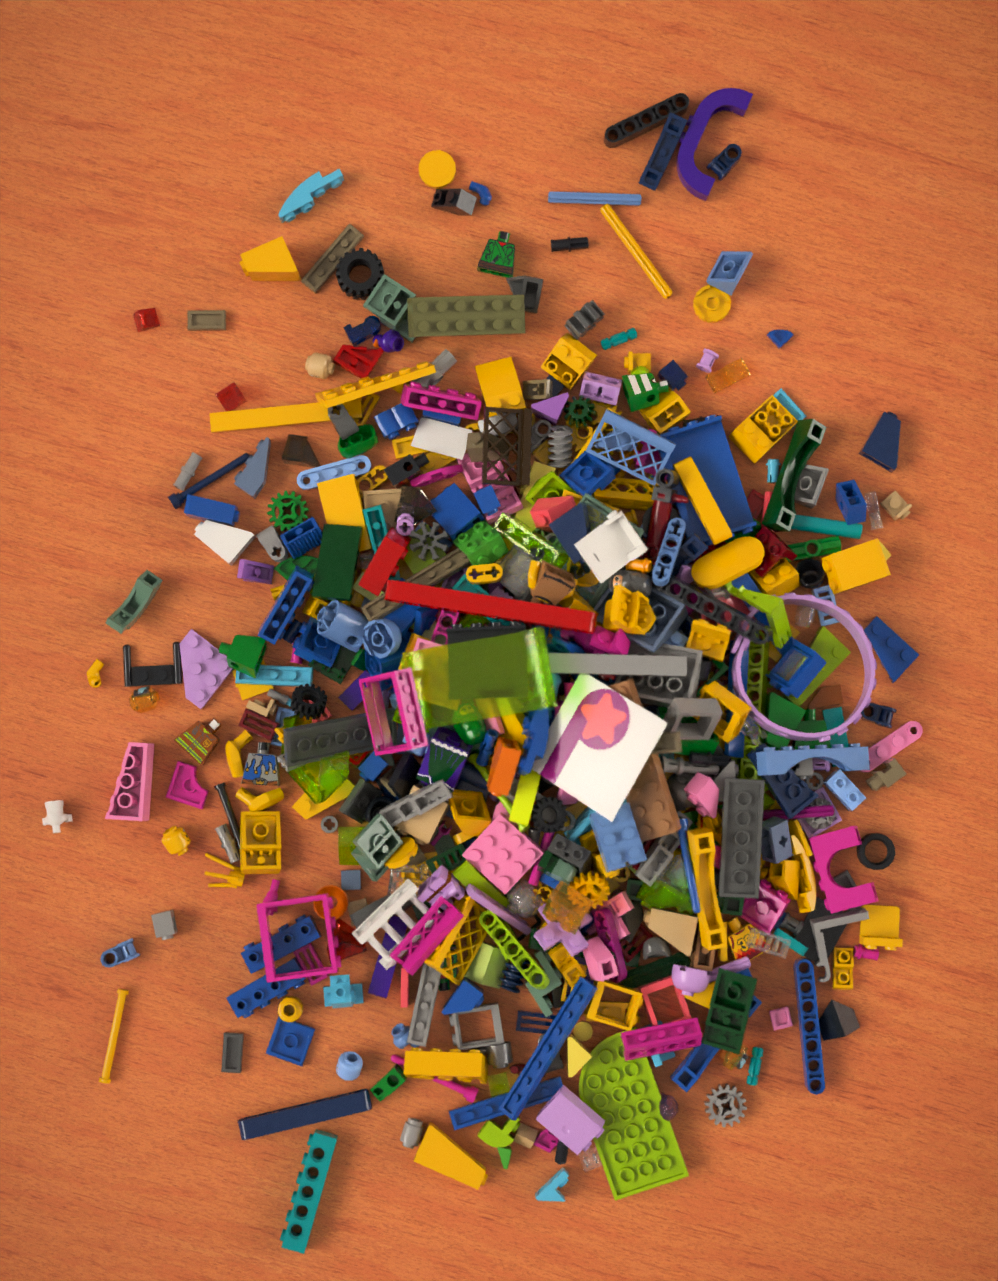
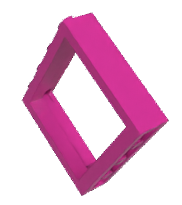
[359,668,429,756]
[256,893,342,983]

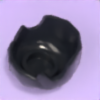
[796,558,825,589]

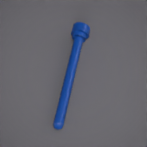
[676,818,701,914]

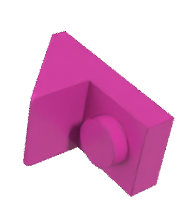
[589,625,631,655]

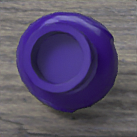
[373,329,404,353]

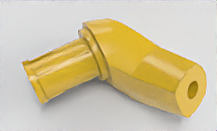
[225,730,253,778]
[235,787,284,811]

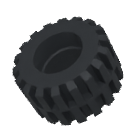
[336,248,384,300]

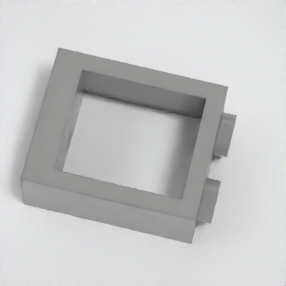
[663,698,723,740]
[449,1002,504,1050]

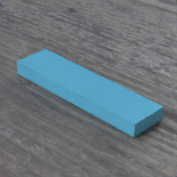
[235,665,314,687]

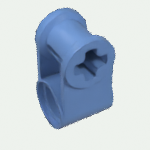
[100,938,140,968]

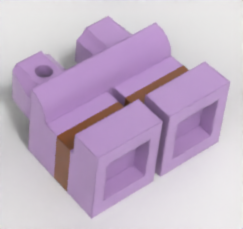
[417,865,465,910]

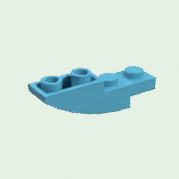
[278,169,344,223]

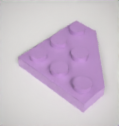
[179,629,233,710]

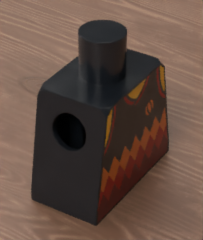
[384,452,430,489]

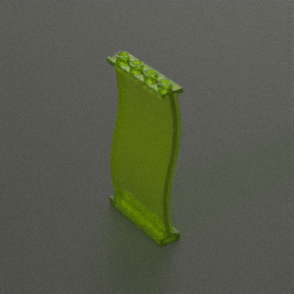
[401,627,557,730]

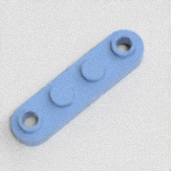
[297,455,371,490]

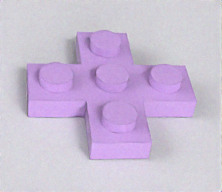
[533,898,593,957]

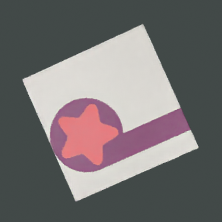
[532,674,668,822]

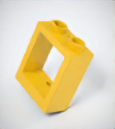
[692,680,751,743]
[583,980,643,1031]

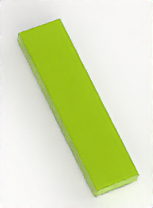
[452,860,517,918]

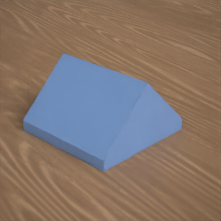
[706,251,753,296]

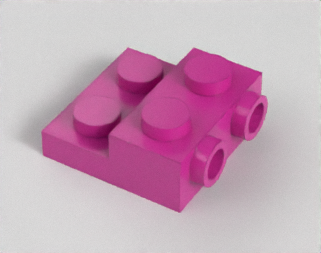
[739,879,791,935]

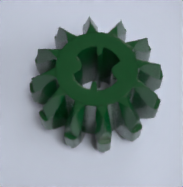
[563,395,596,428]

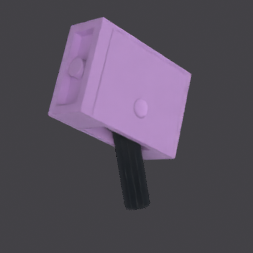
[536,1085,605,1165]

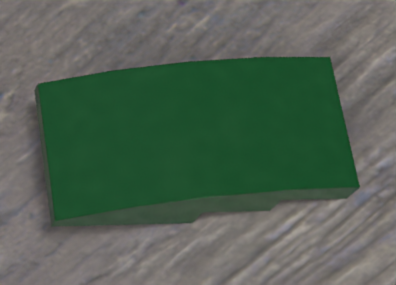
[701,968,758,1054]

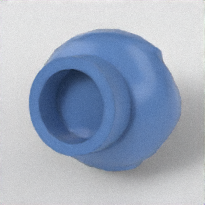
[391,1023,419,1049]

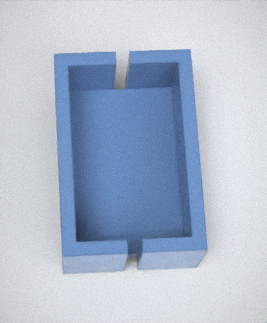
[588,802,647,873]

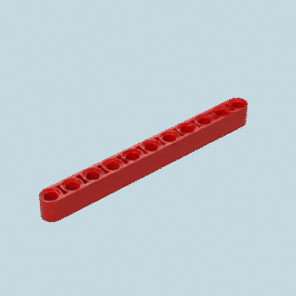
[384,580,598,634]

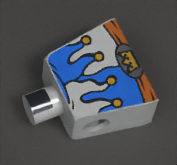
[241,742,280,786]

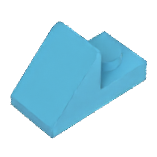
[535,1167,569,1202]

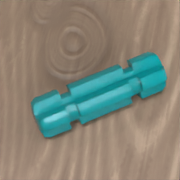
[601,328,637,350]
[746,1047,764,1086]

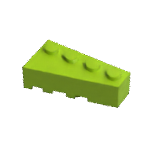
[781,626,851,707]

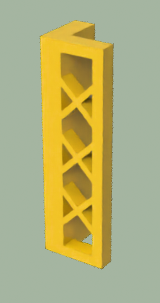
[592,478,668,510]

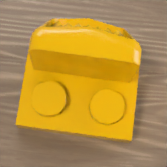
[603,584,656,635]

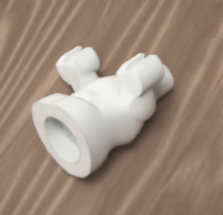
[42,800,73,834]

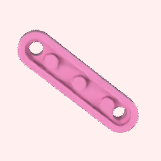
[860,721,923,772]

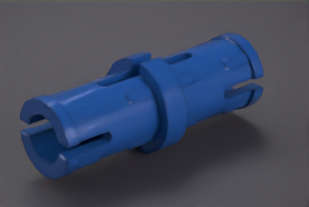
[476,729,499,767]

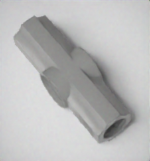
[409,349,457,387]

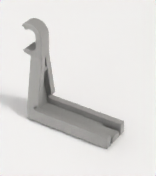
[810,907,869,982]

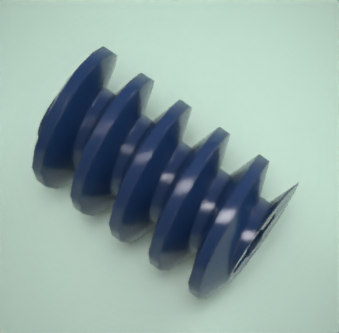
[498,960,531,993]

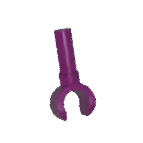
[430,820,452,846]

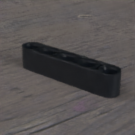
[604,93,689,148]

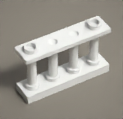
[352,879,441,970]

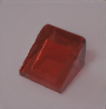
[133,308,160,332]

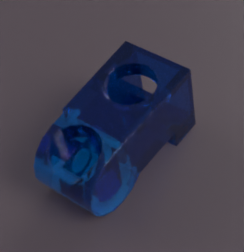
[343,316,381,347]

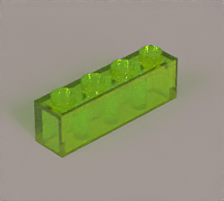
[493,512,569,569]

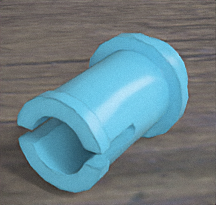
[766,459,781,483]

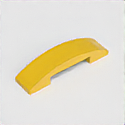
[790,835,816,913]

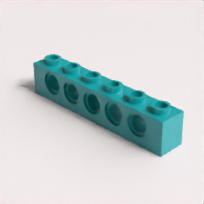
[280,1129,338,1254]

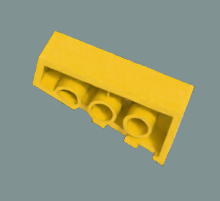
[403,1048,488,1084]

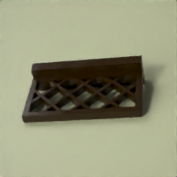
[482,407,532,488]

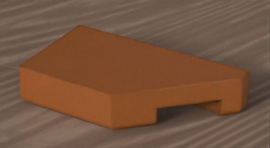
[807,685,843,709]

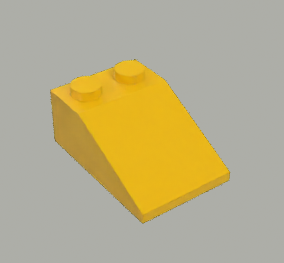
[475,357,526,417]

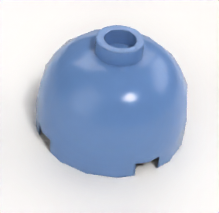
[362,619,402,658]

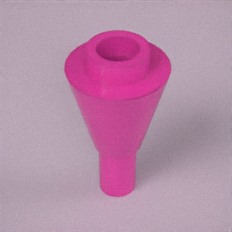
[262,879,280,916]

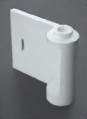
[574,509,648,583]

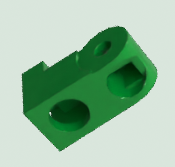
[370,1064,407,1102]

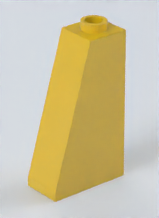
[414,1122,488,1190]

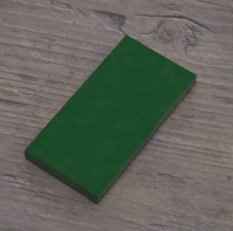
[312,524,363,601]

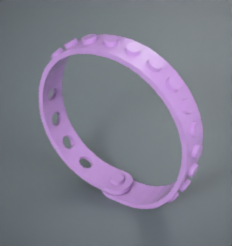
[730,593,877,742]

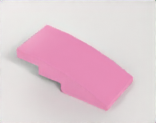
[456,453,523,525]

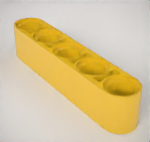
[673,456,732,545]

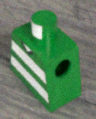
[622,373,669,412]

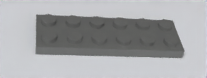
[283,708,397,767]
[718,778,765,898]

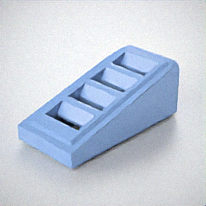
[811,585,839,626]

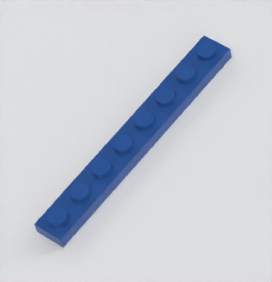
[499,977,598,1121]

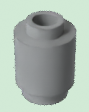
[400,1117,424,1149]

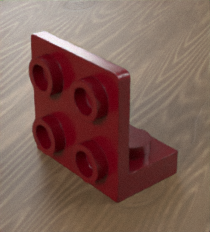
[754,525,797,578]

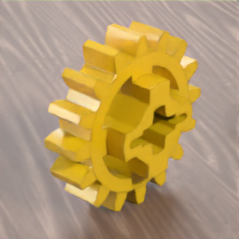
[567,872,610,910]

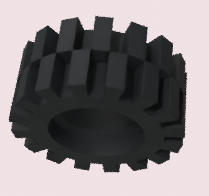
[290,684,327,720]
[530,797,568,833]

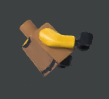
[528,547,585,606]

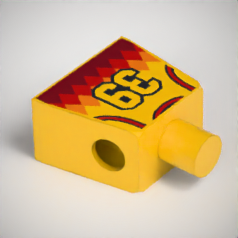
[727,917,771,960]

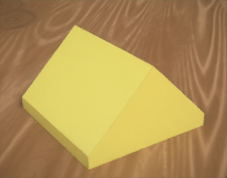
[566,1033,592,1077]

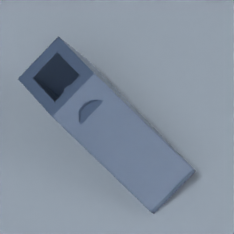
[234,437,271,499]

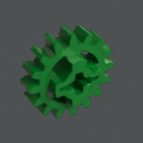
[267,491,309,532]

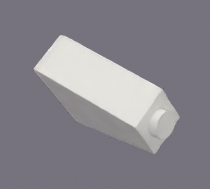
[194,520,256,566]

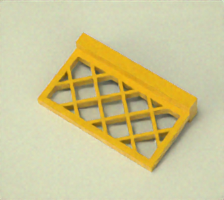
[424,895,494,985]

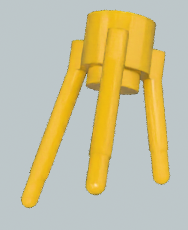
[204,853,245,889]

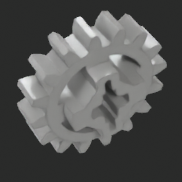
[704,1084,747,1128]

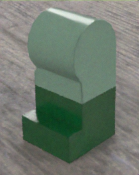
[537,850,577,885]

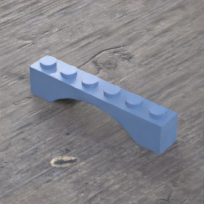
[756,743,870,776]

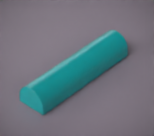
[363,505,401,581]
[791,514,863,539]

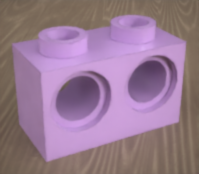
[579,371,622,405]

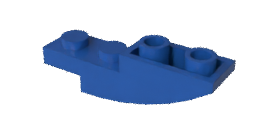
[516,695,549,776]

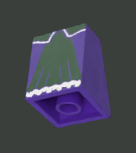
[416,725,473,793]

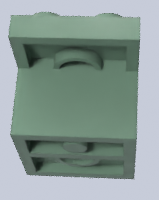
[363,274,416,343]
[351,814,403,882]
[525,950,563,1017]

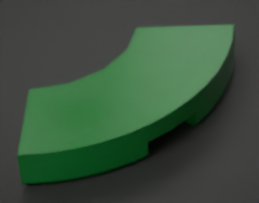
[274,556,318,580]

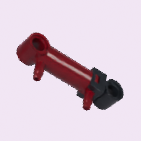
[642,469,689,563]

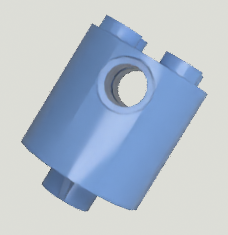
[317,600,369,653]

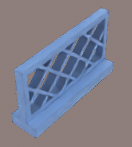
[586,409,676,486]

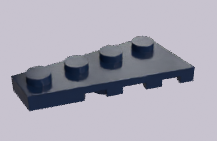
[747,743,819,819]

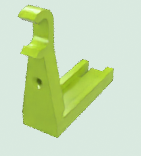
[724,582,792,648]

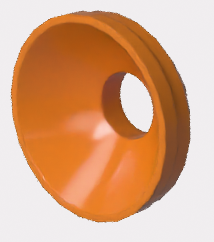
[313,885,349,920]

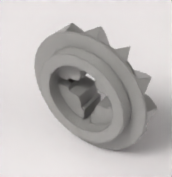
[805,798,835,829]

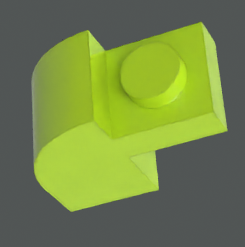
[478,1116,521,1148]

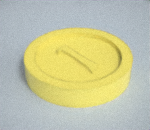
[573,1021,593,1041]

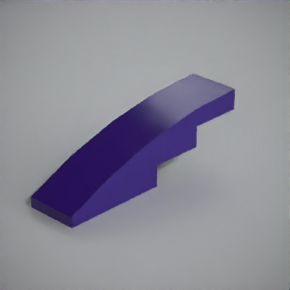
[368,916,407,999]

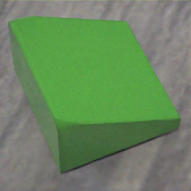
[497,1146,512,1169]

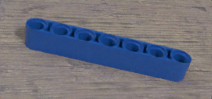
[793,958,825,1095]

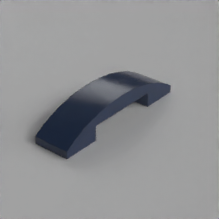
[638,112,688,191]
[658,533,708,579]

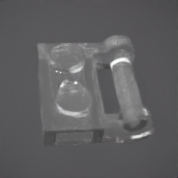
[387,864,430,896]

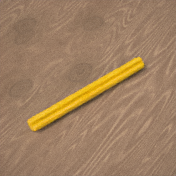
[600,204,673,299]

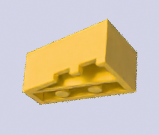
[292,764,355,820]

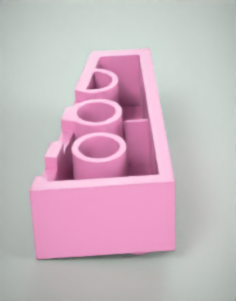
[105,742,154,821]

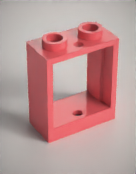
[637,975,692,1026]

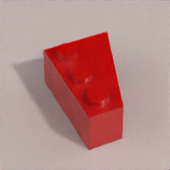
[358,527,412,596]

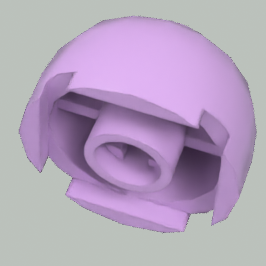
[671,964,711,996]

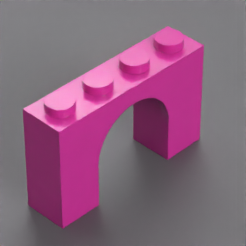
[808,826,879,914]

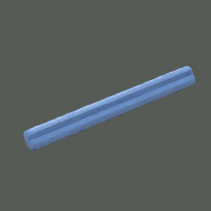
[548,191,642,206]

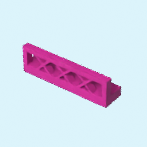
[390,896,464,976]
[621,1017,702,1061]

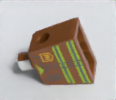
[174,718,222,765]

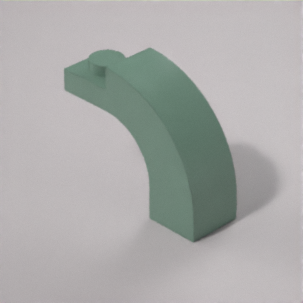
[106,570,163,634]

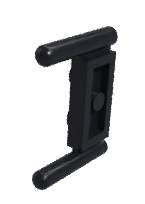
[123,642,182,687]

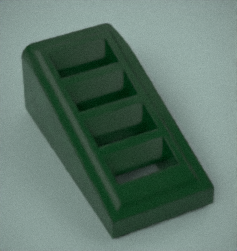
[425,843,466,874]

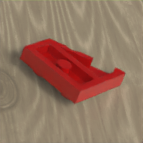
[333,345,384,379]

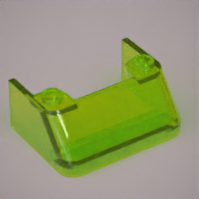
[281,714,349,804]

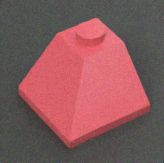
[530,496,576,533]

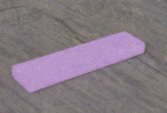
[465,884,531,936]

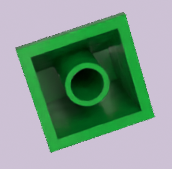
[764,692,806,751]

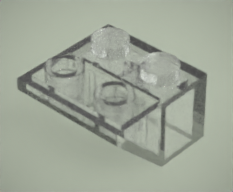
[491,543,533,598]

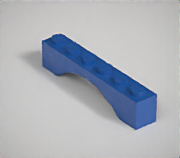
[670,996,762,1093]

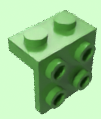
[453,521,509,572]

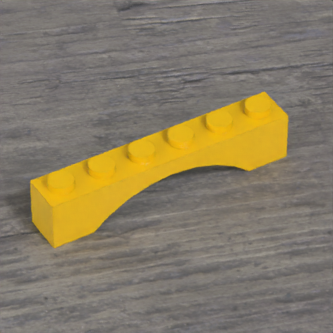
[687,827,727,951]

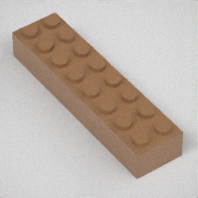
[607,678,682,842]

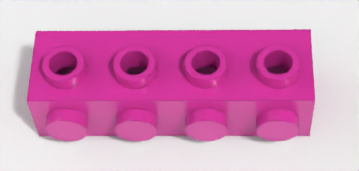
[400,381,482,420]

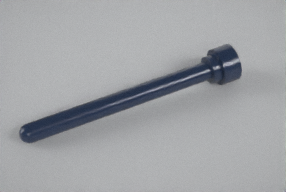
[168,453,250,509]

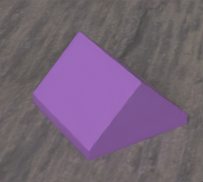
[531,392,569,426]

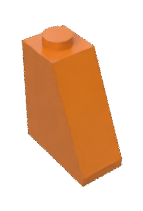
[487,736,522,797]

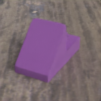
[237,559,274,584]

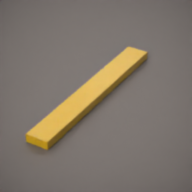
[209,398,363,433]

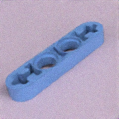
[652,518,686,586]

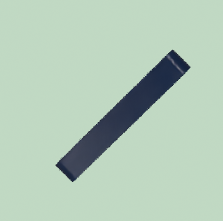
[237,1089,372,1140]

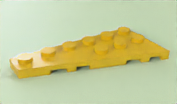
[315,361,436,408]

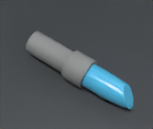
[267,689,292,707]

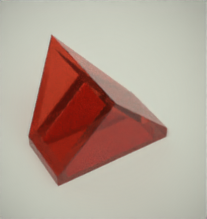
[327,918,367,964]

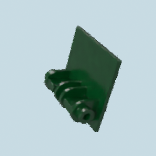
[308,646,357,684]

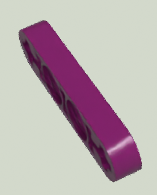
[594,907,627,983]

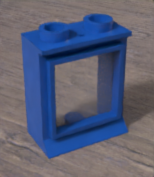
[766,638,827,699]

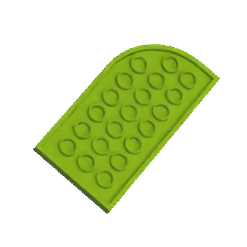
[579,1026,689,1201]

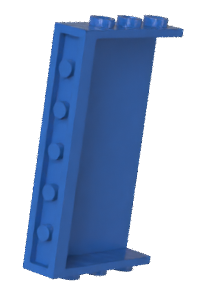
[658,414,757,546]

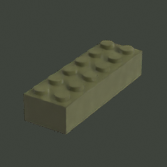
[407,295,525,337]

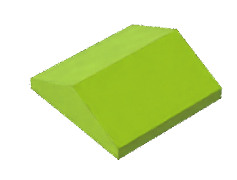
[525,471,578,506]

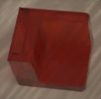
[215,382,246,411]

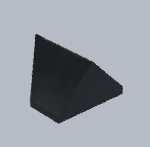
[819,1000,860,1041]

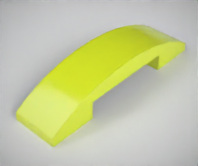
[509,769,541,826]

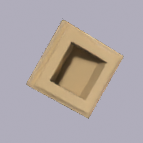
[514,1123,538,1149]

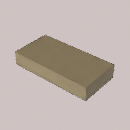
[187,310,226,331]

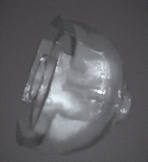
[507,879,544,918]

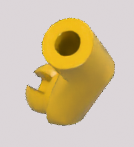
[87,659,104,688]

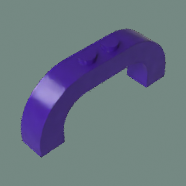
[676,88,753,201]

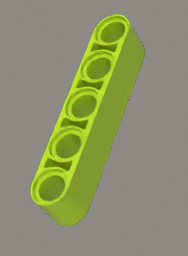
[479,910,549,990]

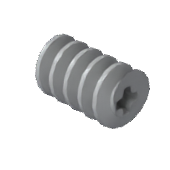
[548,425,572,468]

